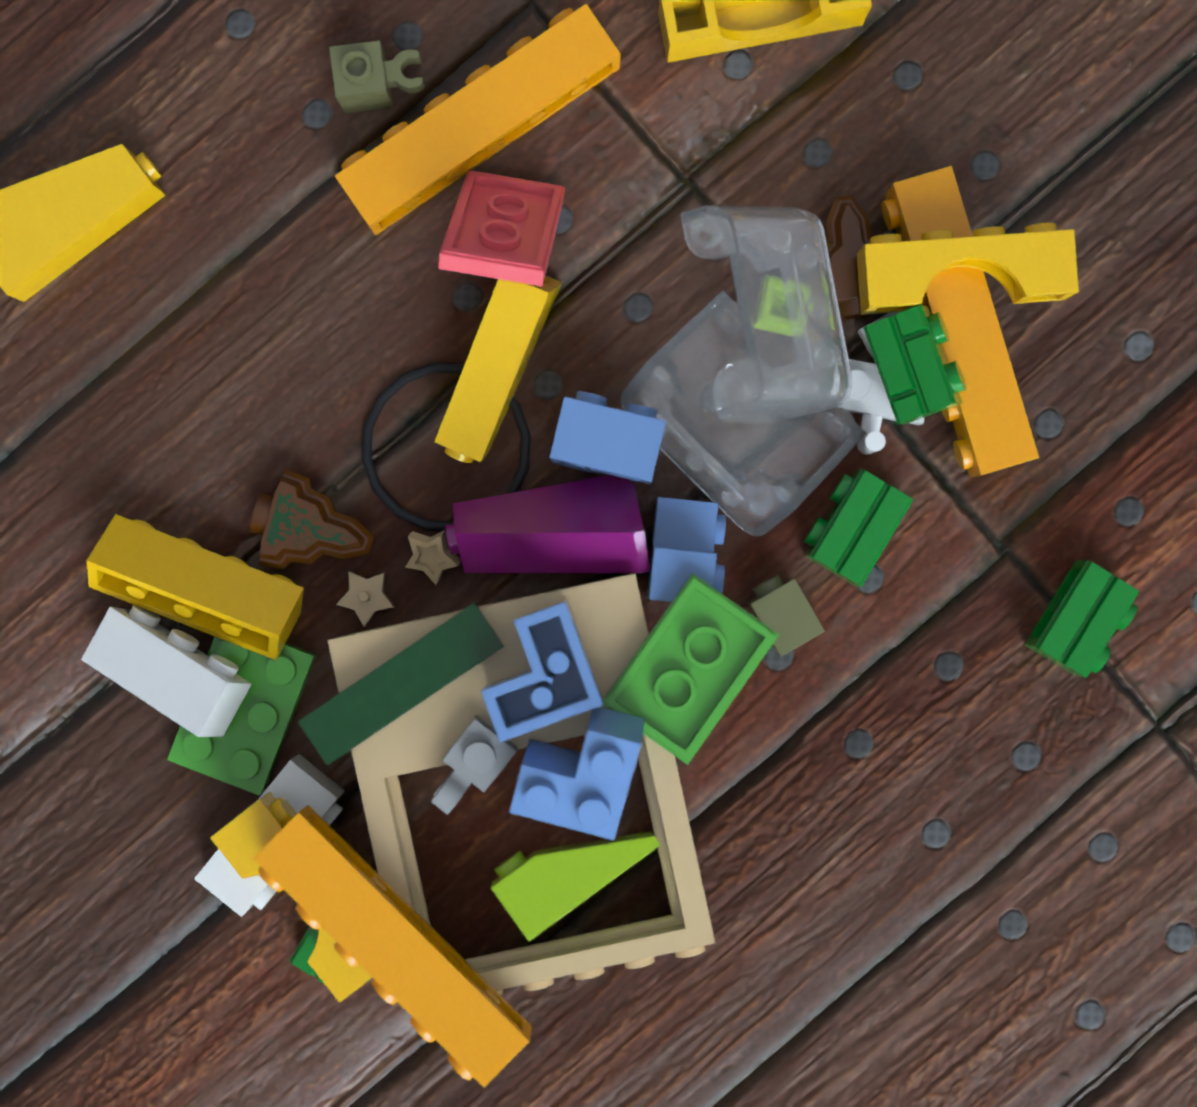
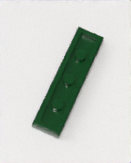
[298,603,504,765]

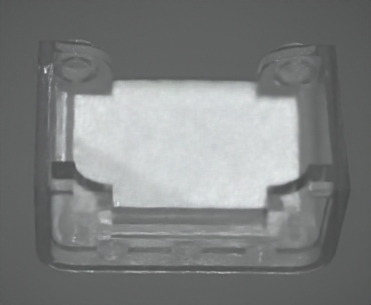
[680,205,852,425]
[620,290,867,537]

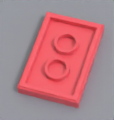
[439,170,565,286]

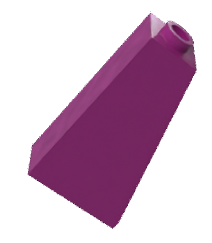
[446,475,650,573]

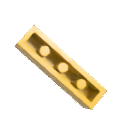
[87,514,304,661]

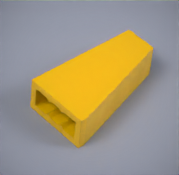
[0,144,166,302]
[434,275,562,463]

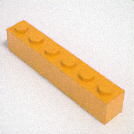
[335,4,621,236]
[881,166,1039,478]
[253,805,532,1087]

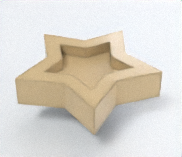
[405,530,462,585]
[336,571,395,627]

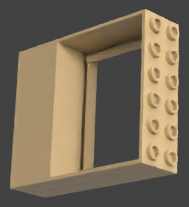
[328,573,715,996]

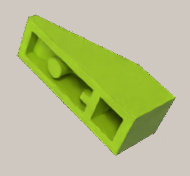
[491,832,661,941]

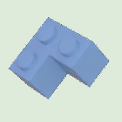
[550,391,666,484]
[646,497,726,602]
[481,600,603,742]
[509,707,645,840]

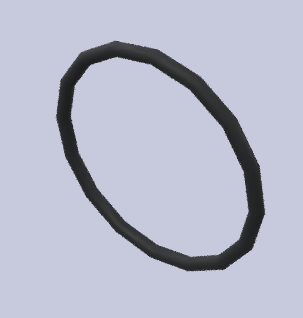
[362,363,531,531]

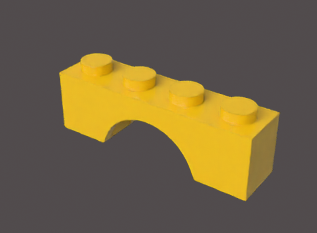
[658,0,872,63]
[857,223,1079,315]
[210,792,372,1003]

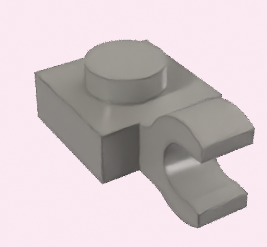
[431,715,517,815]

